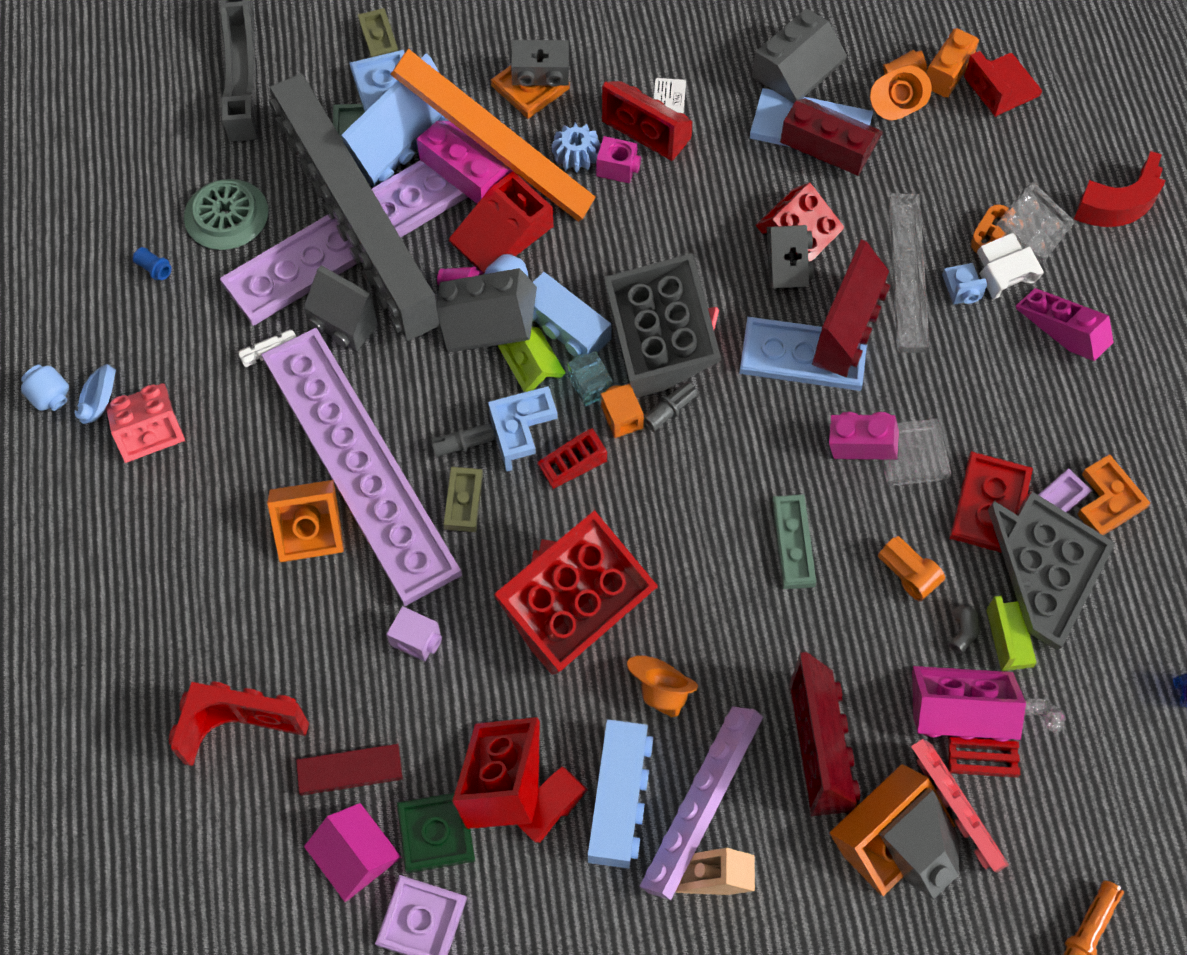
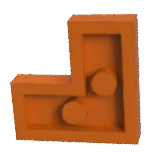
[1077,454,1150,535]

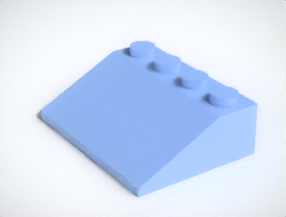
[341,53,449,187]

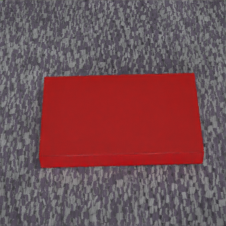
[949,451,1033,553]

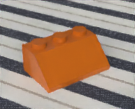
[829,764,955,896]

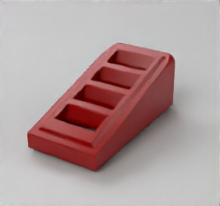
[537,428,607,490]

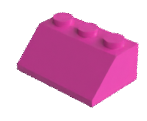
[416,121,519,204]
[912,666,1026,742]

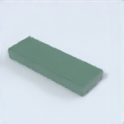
[772,494,816,589]

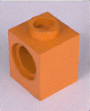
[601,383,644,438]

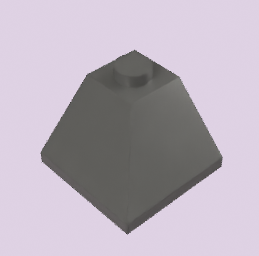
[879,788,960,899]

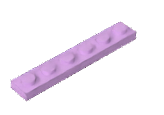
[639,706,763,900]

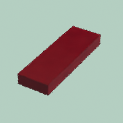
[296,744,403,796]

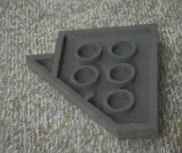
[988,491,1115,651]

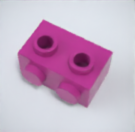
[829,412,899,460]

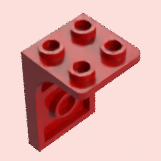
[169,681,309,766]

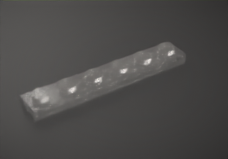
[889,193,930,353]

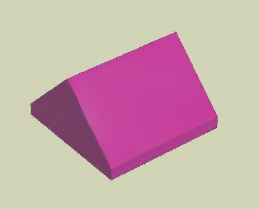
[304,803,402,902]

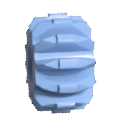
[552,122,601,173]

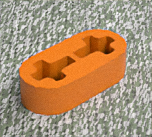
[971,205,1013,253]

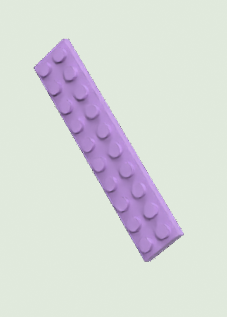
[220,160,468,326]
[261,328,462,606]

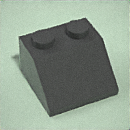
[304,265,378,351]

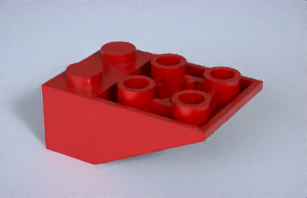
[449,171,554,274]

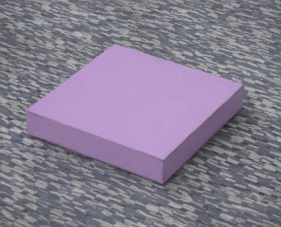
[375,875,467,955]

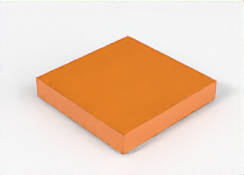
[491,65,570,119]

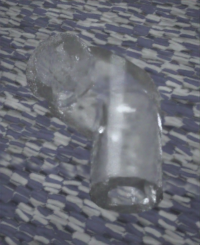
[1025,699,1066,732]

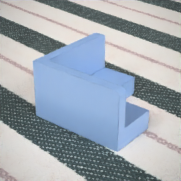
[488,386,558,472]

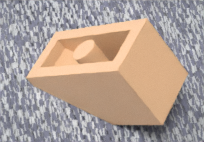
[675,848,755,895]

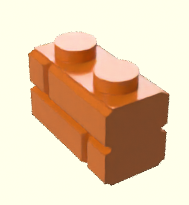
[927,28,979,97]

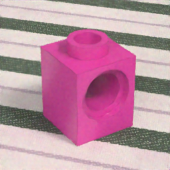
[596,136,641,184]

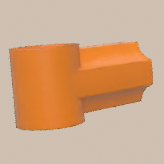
[878,536,945,601]

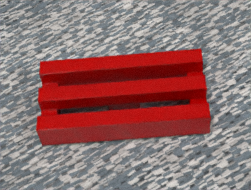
[948,737,1020,778]

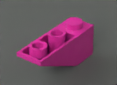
[1016,288,1114,361]

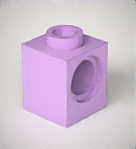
[386,606,442,661]

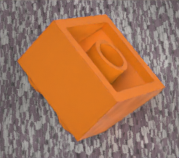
[267,480,344,562]

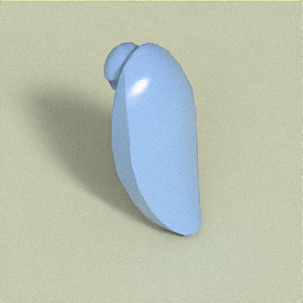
[75,364,116,424]

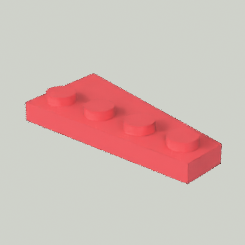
[911,739,1009,872]

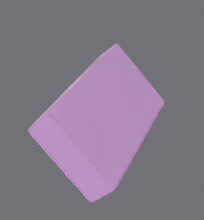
[1038,468,1092,513]

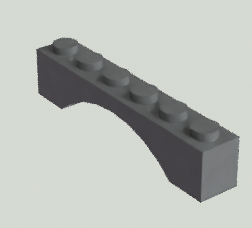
[220,0,258,142]

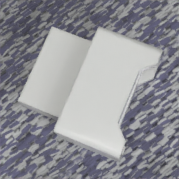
[977,233,1044,299]

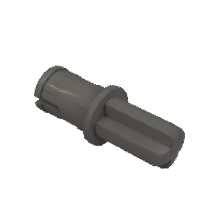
[644,382,698,432]
[432,424,495,457]

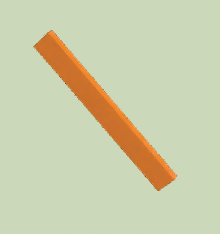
[390,49,596,222]

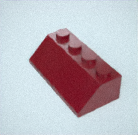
[812,239,891,377]

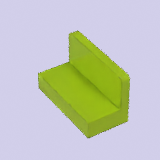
[498,326,565,392]
[986,596,1037,671]

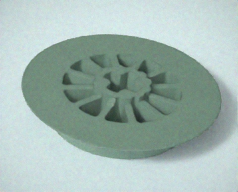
[184,179,268,250]

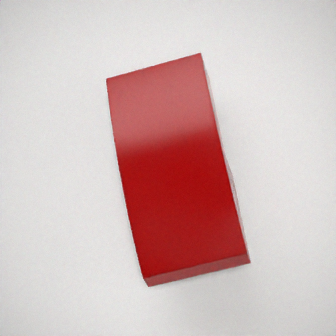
[518,767,588,843]

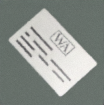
[654,78,686,113]

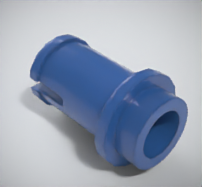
[133,247,172,280]

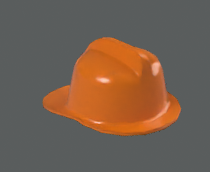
[870,65,932,121]
[626,656,698,717]

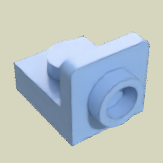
[942,263,987,305]

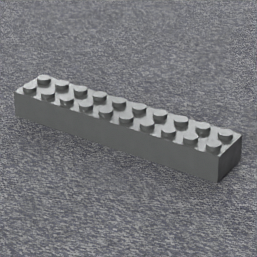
[269,73,440,341]

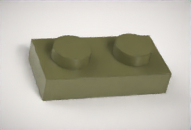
[358,8,399,57]
[443,467,483,532]

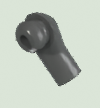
[949,605,979,655]

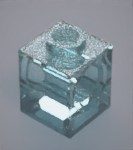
[568,351,612,407]

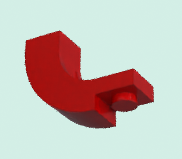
[1074,151,1166,227]

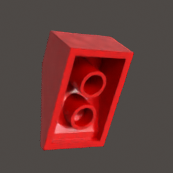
[452,717,540,829]

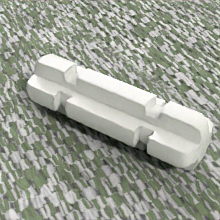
[238,330,296,367]

